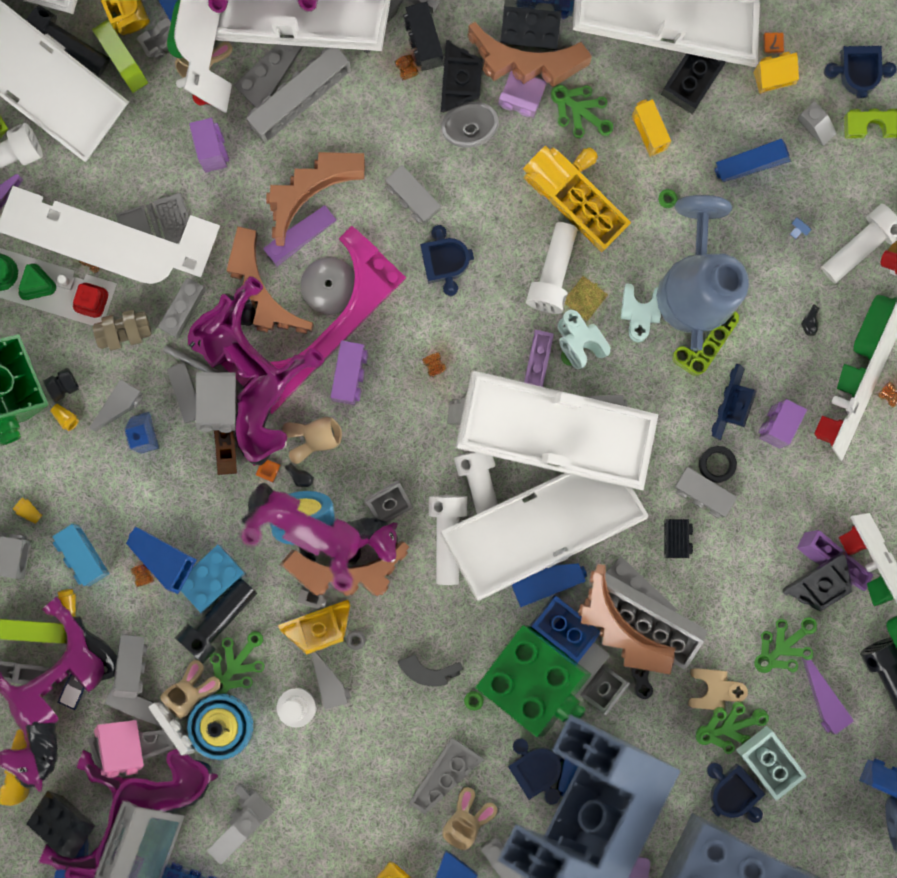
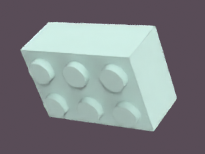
[736,726,807,801]

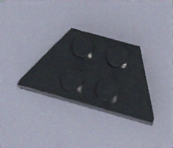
[440,40,483,113]
[782,551,852,612]

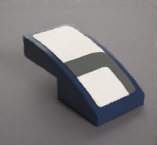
[57,673,85,710]

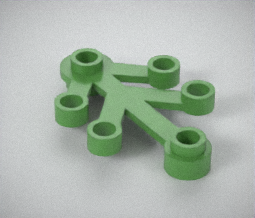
[550,85,614,139]
[754,617,817,673]
[210,631,265,694]
[695,701,769,754]

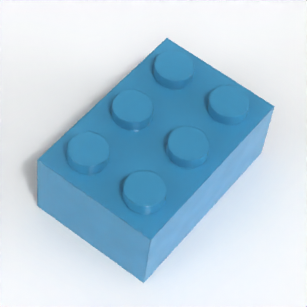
[52,524,110,586]
[180,544,246,613]

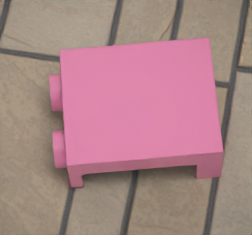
[94,720,144,778]

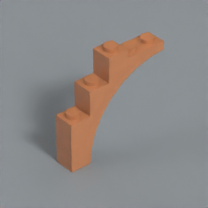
[467,22,592,87]
[266,152,365,246]
[226,226,314,334]
[279,541,409,596]
[579,564,675,675]

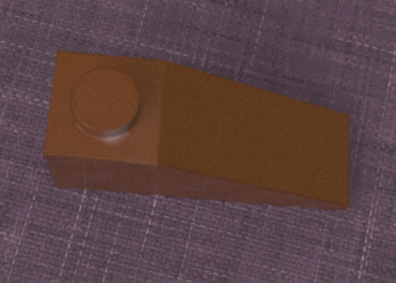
[214,430,237,475]

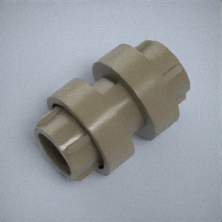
[93,309,152,351]

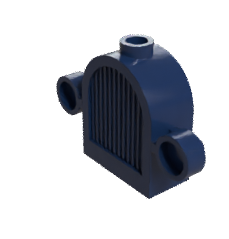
[824,46,897,98]
[420,225,474,297]
[507,738,564,805]
[707,762,766,823]

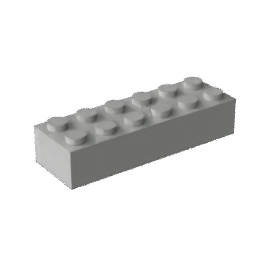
[246,48,351,144]
[606,573,707,670]

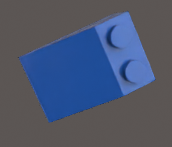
[530,595,600,663]
[859,758,897,798]

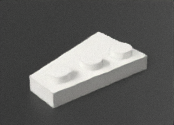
[148,702,196,755]

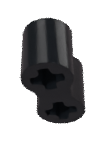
[630,667,653,699]

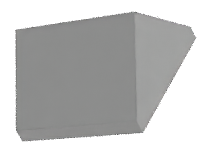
[364,480,414,522]
[580,664,630,715]

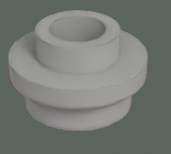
[346,630,366,650]

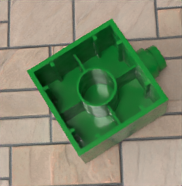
[0,334,49,446]
[475,625,592,738]

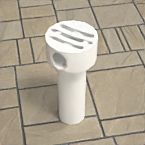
[0,123,43,168]
[821,203,897,284]
[526,222,578,314]
[453,452,498,514]
[429,495,467,585]
[277,687,317,728]

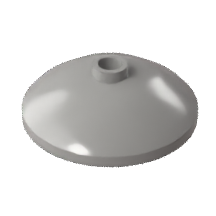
[441,102,499,148]
[301,257,355,314]

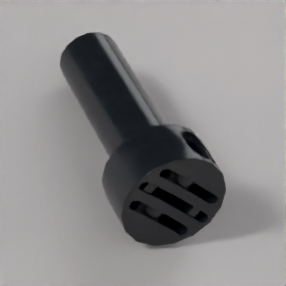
[26,5,110,77]
[175,578,257,664]
[860,637,897,711]

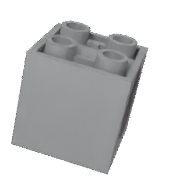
[0,532,31,579]

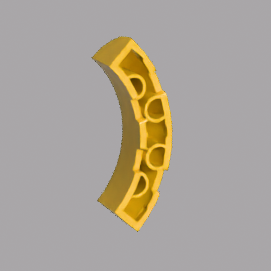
[0,729,29,806]

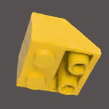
[753,52,799,93]

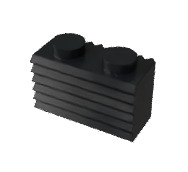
[664,519,693,558]

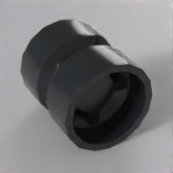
[43,368,80,402]

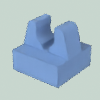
[790,217,812,239]

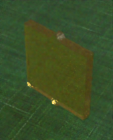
[565,276,608,321]

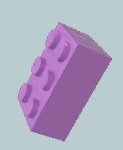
[189,118,229,173]
[330,340,368,405]
[758,399,807,449]

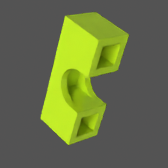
[844,108,897,139]

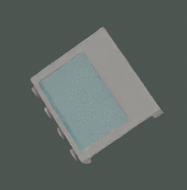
[95,801,185,878]

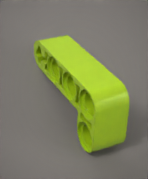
[92,19,149,93]
[672,311,739,376]
[0,619,67,644]

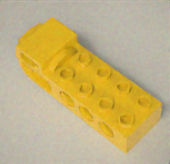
[101,0,150,36]
[523,145,631,253]

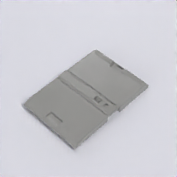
[116,193,189,244]

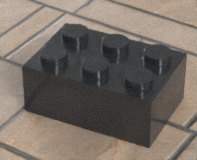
[500,0,562,49]
[403,1,443,71]
[661,53,726,115]
[26,790,96,859]

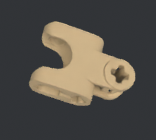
[688,668,748,710]

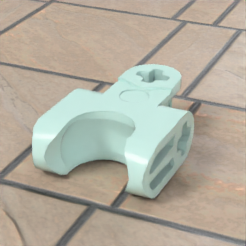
[621,283,661,342]
[557,310,611,369]

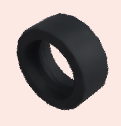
[699,446,737,483]

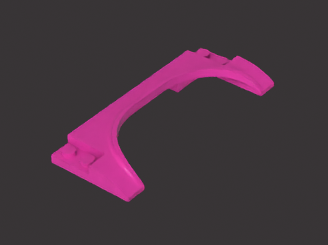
[221,226,406,414]

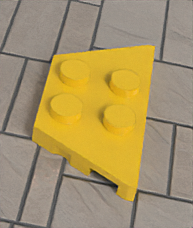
[278,600,351,655]

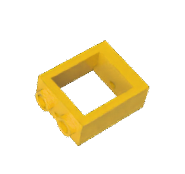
[632,99,671,157]

